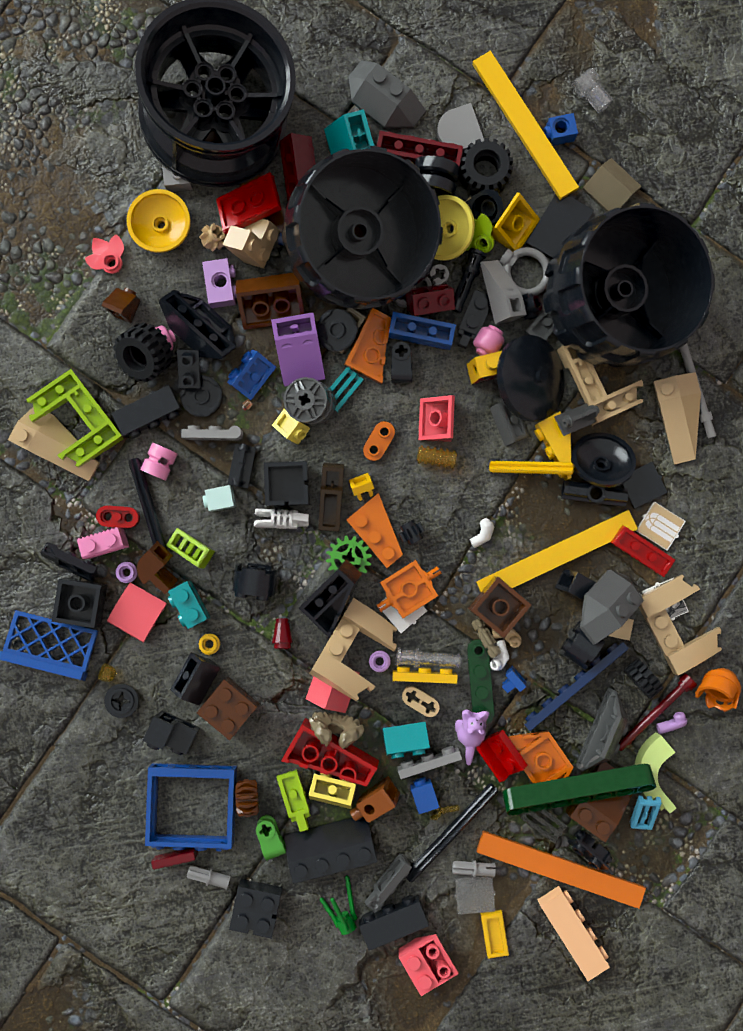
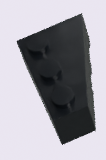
[299,559,362,638]

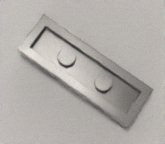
[398,746,462,779]

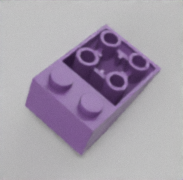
[271,312,325,387]

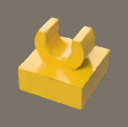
[349,473,374,501]

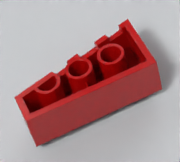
[281,718,379,787]

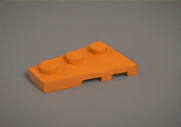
[344,308,391,384]
[346,493,403,568]

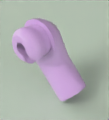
[656,712,687,734]

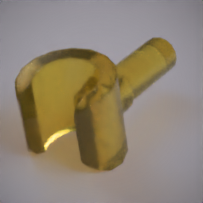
[430,805,459,820]

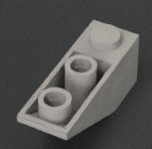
[480,260,527,324]

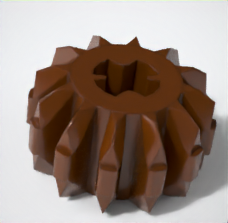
[235,779,259,817]

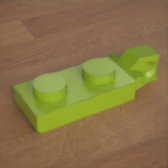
[277,769,311,832]

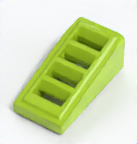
[166,528,215,569]

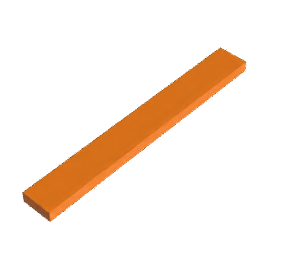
[476,830,646,909]

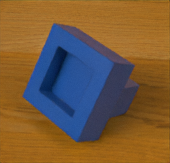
[502,665,526,693]

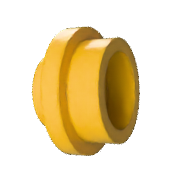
[199,633,220,655]

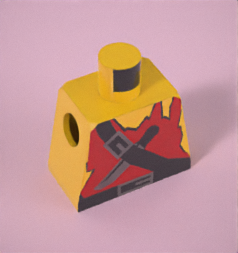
[467,351,502,385]

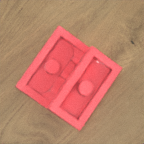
[107,582,167,643]

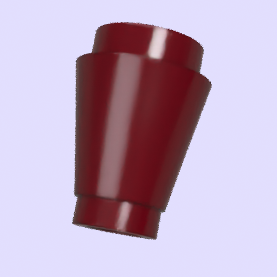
[272,618,293,649]

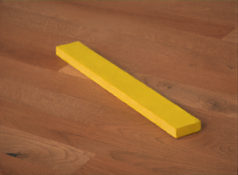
[472,50,579,200]
[476,510,638,592]

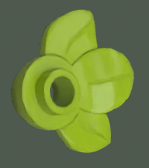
[466,213,494,253]

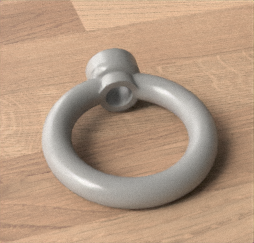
[499,247,549,296]

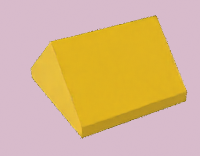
[491,192,540,251]

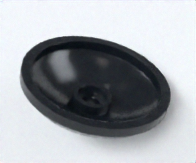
[571,433,636,487]

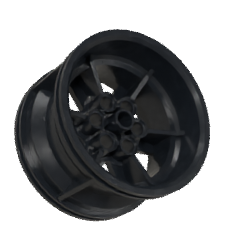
[135,0,296,187]

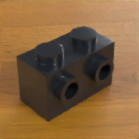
[170,652,220,706]

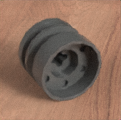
[284,377,336,425]

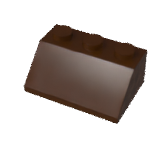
[236,273,305,330]

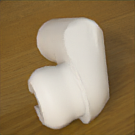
[469,518,494,548]
[490,639,509,671]

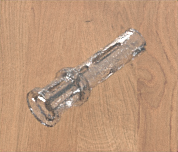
[396,647,461,668]

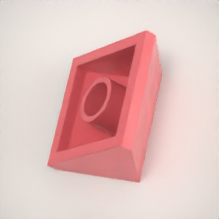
[419,395,455,442]
[306,670,359,713]

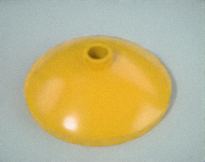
[127,189,191,253]

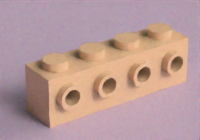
[537,886,610,981]

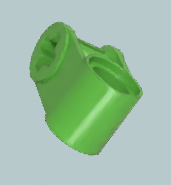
[256,815,286,861]

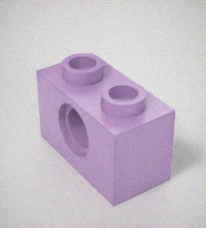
[202,258,237,308]

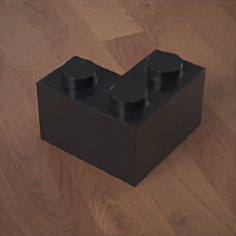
[142,710,200,755]

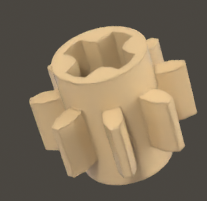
[199,223,226,251]

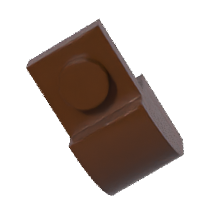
[137,541,178,594]

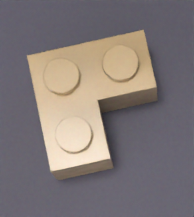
[223,219,280,268]

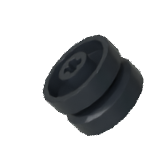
[415,156,460,196]

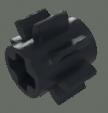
[521,293,542,320]
[398,519,425,545]

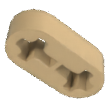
[402,686,440,717]

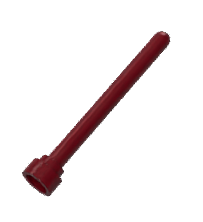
[619,673,697,751]

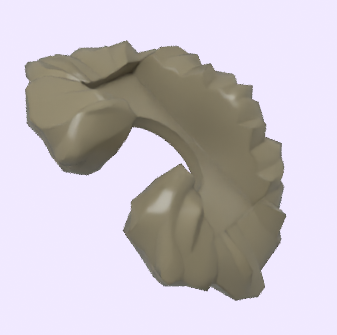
[309,712,364,749]

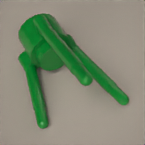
[320,875,358,935]

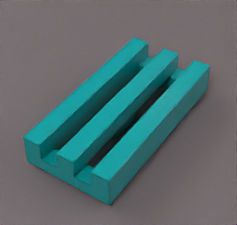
[330,367,364,413]

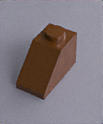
[101,288,141,324]

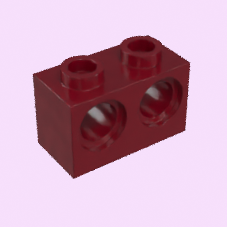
[406,284,455,316]

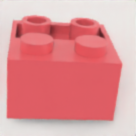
[398,934,459,996]

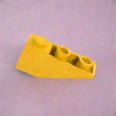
[534,411,572,480]

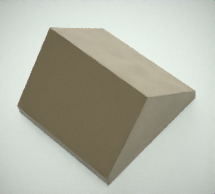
[582,158,642,212]

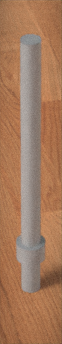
[679,343,716,439]

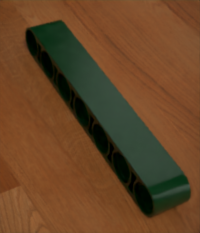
[502,764,657,815]

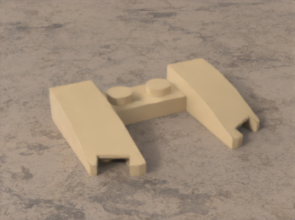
[557,345,643,426]
[639,575,722,675]
[309,598,397,701]

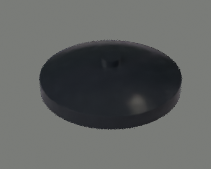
[497,335,565,421]

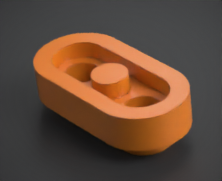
[363,421,395,461]

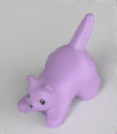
[455,710,489,765]

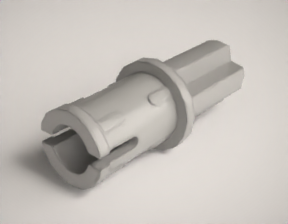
[452,860,496,878]
[187,865,231,890]

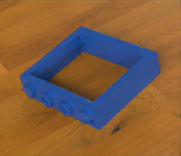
[145,763,237,852]

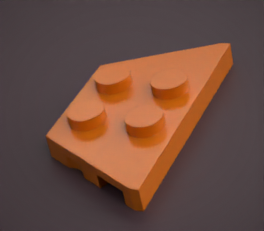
[508,730,574,783]

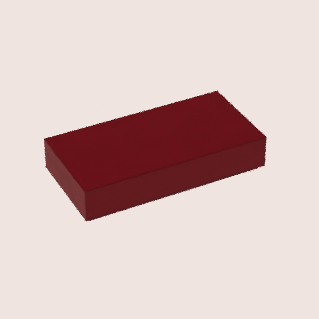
[151,848,198,870]

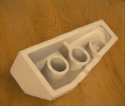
[653,372,701,465]
[8,408,100,481]

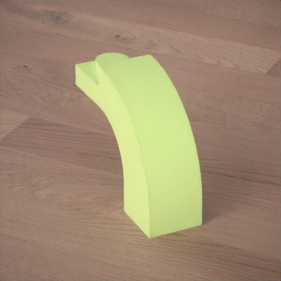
[634,732,676,813]

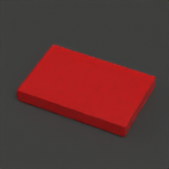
[216,172,282,235]

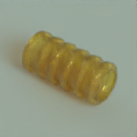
[417,445,457,469]

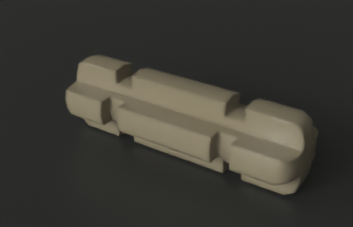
[471,618,501,658]

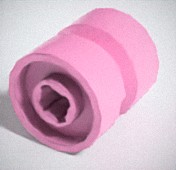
[140,443,178,481]

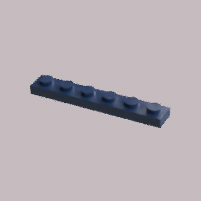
[524,642,629,731]

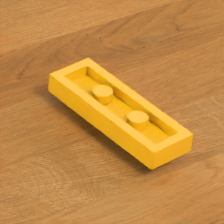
[392,667,458,684]

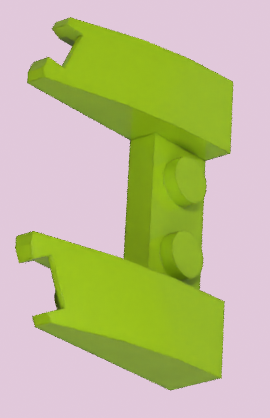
[26,369,123,468]

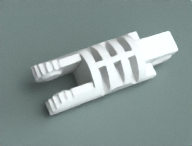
[254,509,309,529]

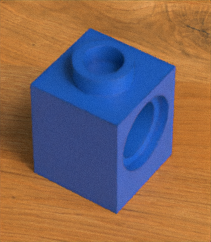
[544,113,578,146]
[410,777,440,814]

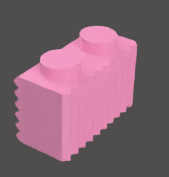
[77,527,129,559]

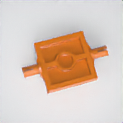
[376,560,442,619]

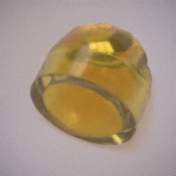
[98,663,116,682]

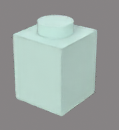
[203,485,236,512]

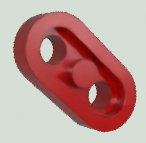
[96,506,140,528]

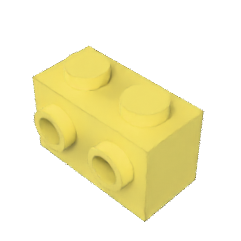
[309,773,356,809]

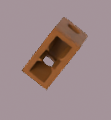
[350,776,400,823]

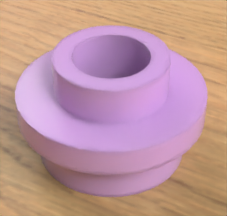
[116,562,137,583]
[369,651,390,672]

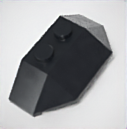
[159,290,236,359]

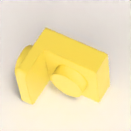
[272,409,310,444]

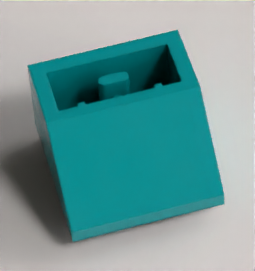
[324,109,374,155]

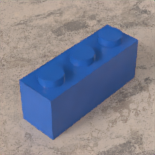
[388,312,456,350]

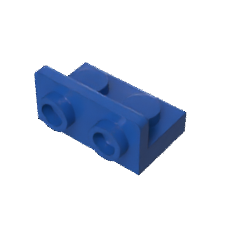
[227,350,276,400]

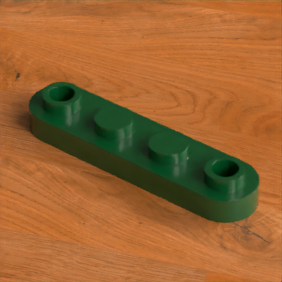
[467,639,494,724]

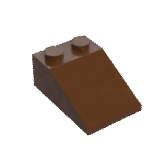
[565,762,633,843]

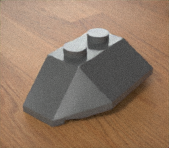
[349,60,426,128]
[580,570,644,645]
[575,687,628,771]

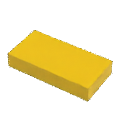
[480,910,509,959]

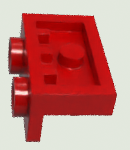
[476,730,528,782]

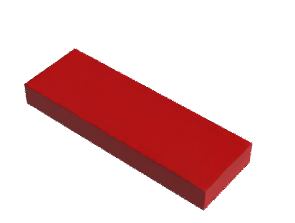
[611,525,675,577]

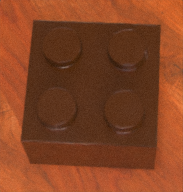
[468,576,531,638]
[197,677,260,741]

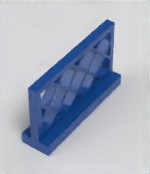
[0,610,99,681]

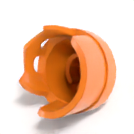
[695,668,741,712]

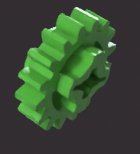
[326,535,372,578]

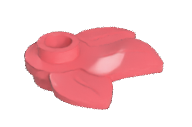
[85,235,124,274]

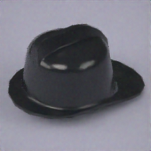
[465,189,504,225]

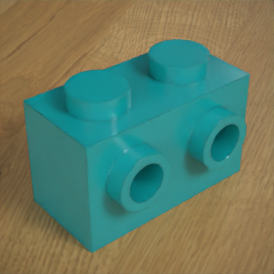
[168,581,211,629]
[382,722,430,759]

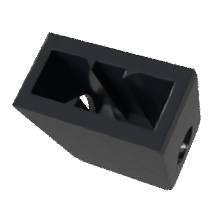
[555,569,596,602]

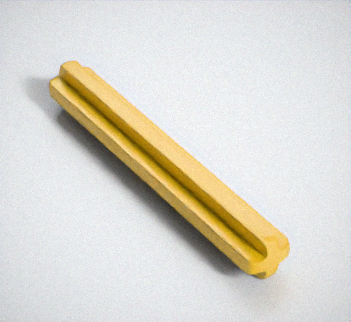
[489,461,574,475]

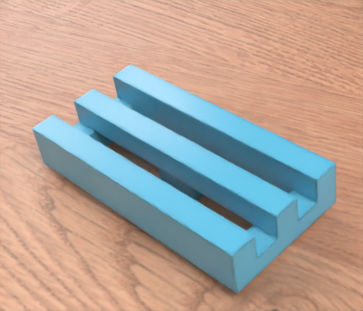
[630,796,662,830]

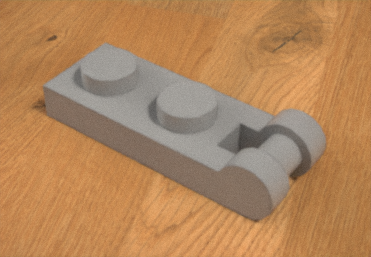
[181,426,244,441]

